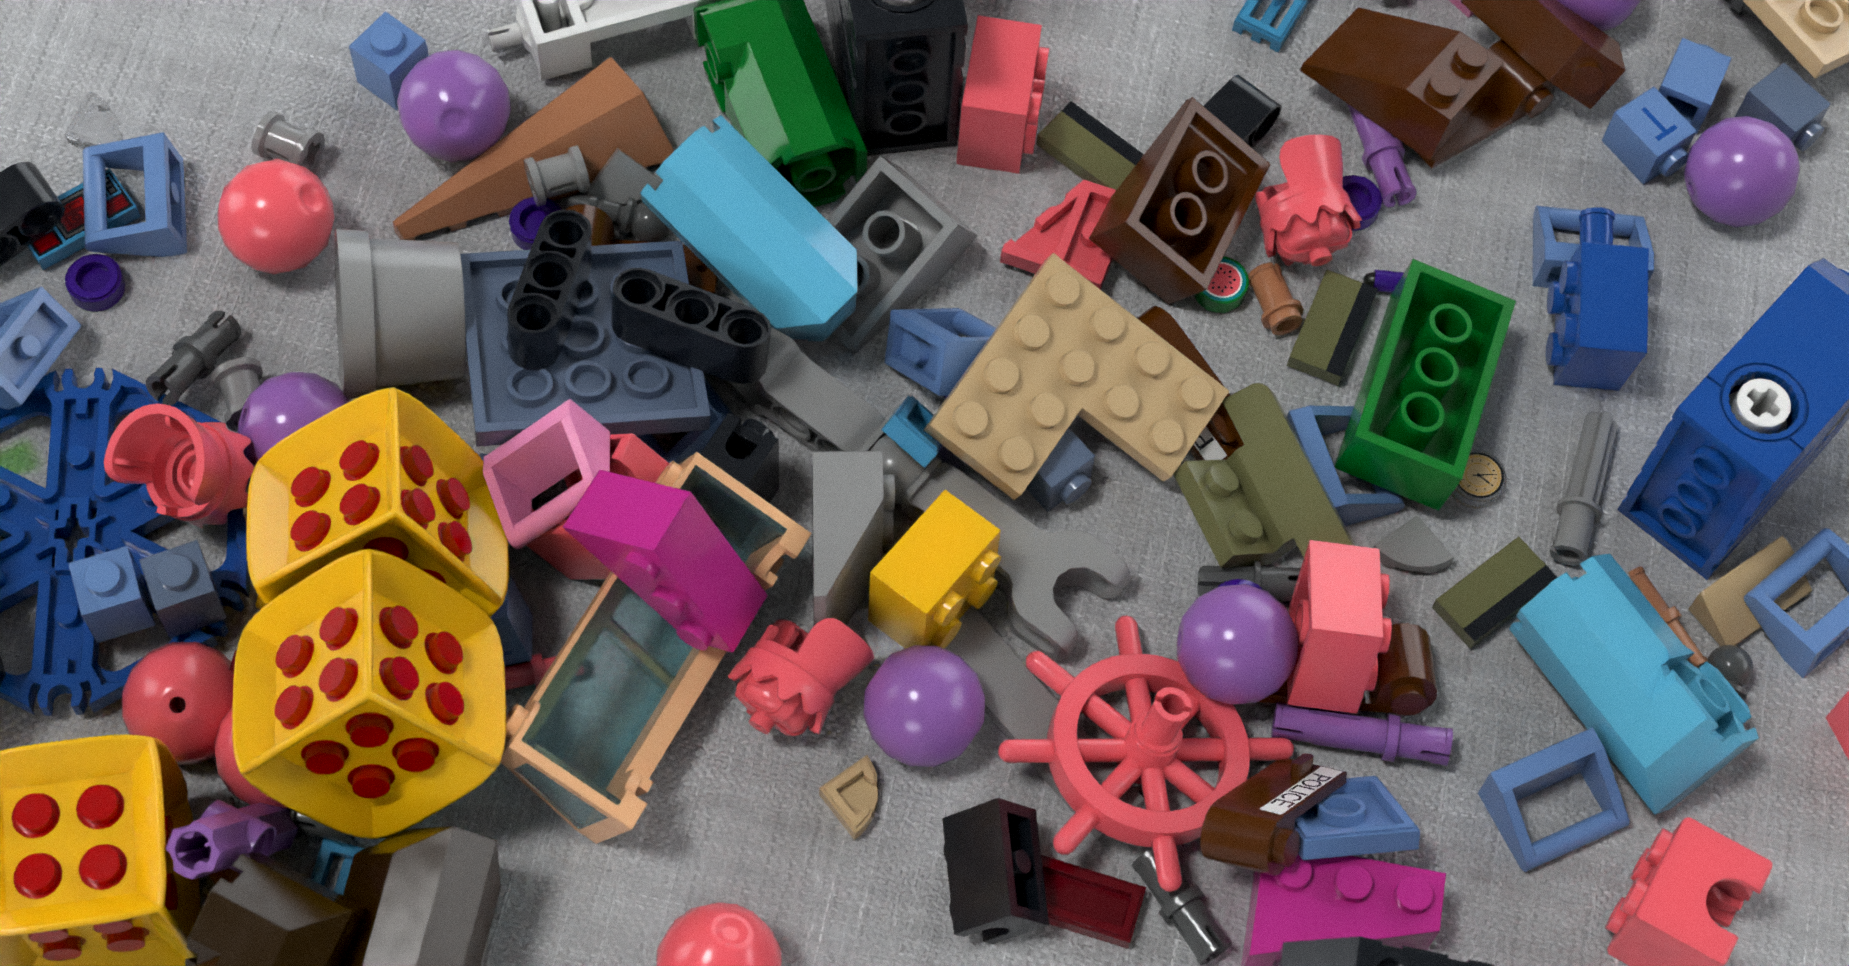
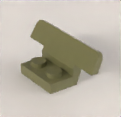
[1173,383,1355,568]

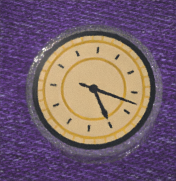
[1451,450,1507,509]

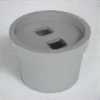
[335,229,465,399]

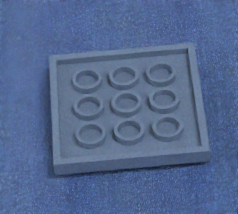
[460,241,710,447]

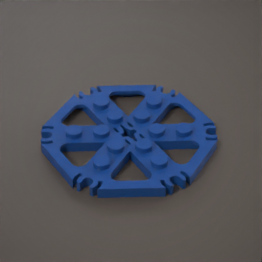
[0,368,251,716]

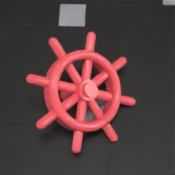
[998,615,1294,892]

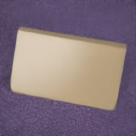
[1688,535,1812,646]

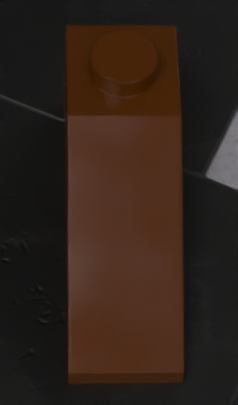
[1461,0,1626,109]

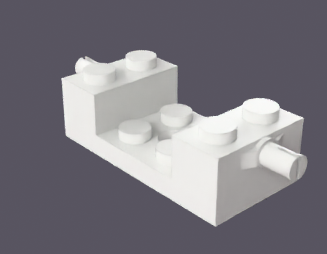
[486,0,722,81]

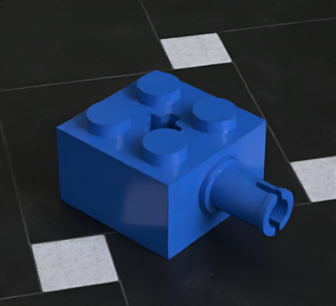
[1545,207,1649,391]

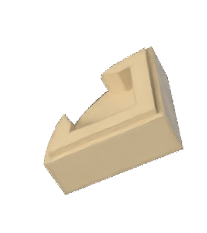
[819,755,879,840]

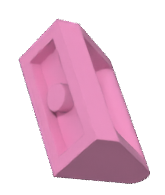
[483,399,610,549]

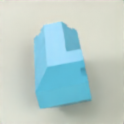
[640,115,857,341]
[1509,554,1759,815]

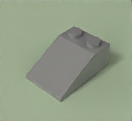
[827,155,978,353]
[812,451,895,626]

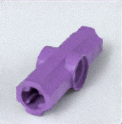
[166,800,298,880]

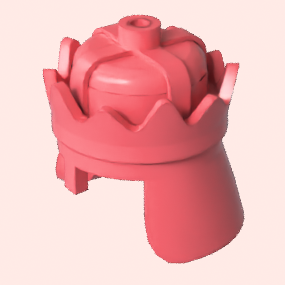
[1254,134,1362,266]
[104,404,254,529]
[728,618,874,736]

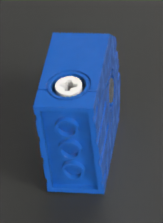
[1617,258,1849,580]

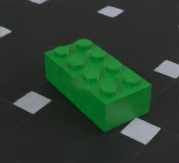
[1334,259,1516,511]

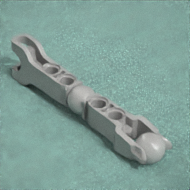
[720,327,1131,661]

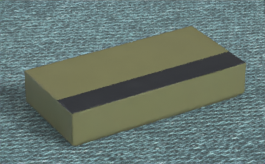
[1036,101,1144,190]
[1287,269,1378,386]
[1432,536,1558,649]

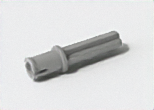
[1550,411,1618,566]

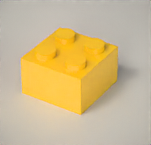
[868,490,1001,649]

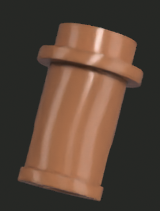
[1248,262,1304,335]

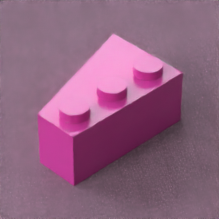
[563,470,768,653]
[1241,854,1446,966]

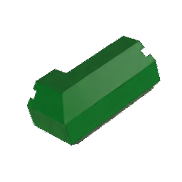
[693,0,867,208]

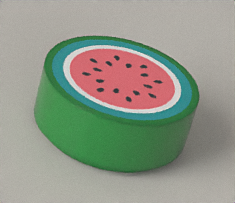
[1194,256,1249,313]

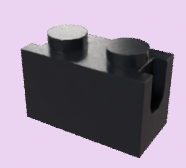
[697,412,779,534]
[942,798,1049,944]

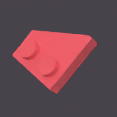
[1000,180,1116,290]

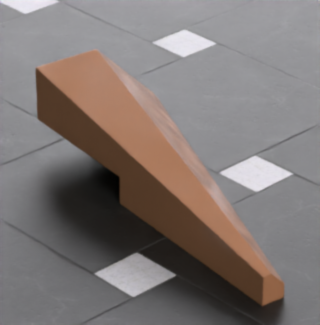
[393,57,674,240]

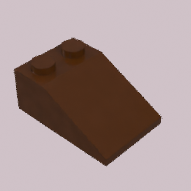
[1300,7,1505,161]
[1089,97,1271,305]

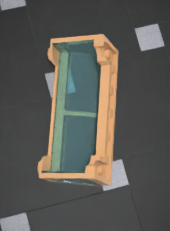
[501,452,812,844]

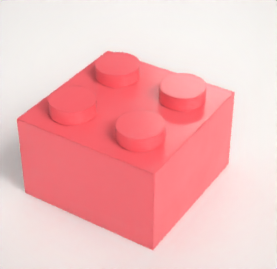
[956,15,1050,174]
[1287,540,1392,714]

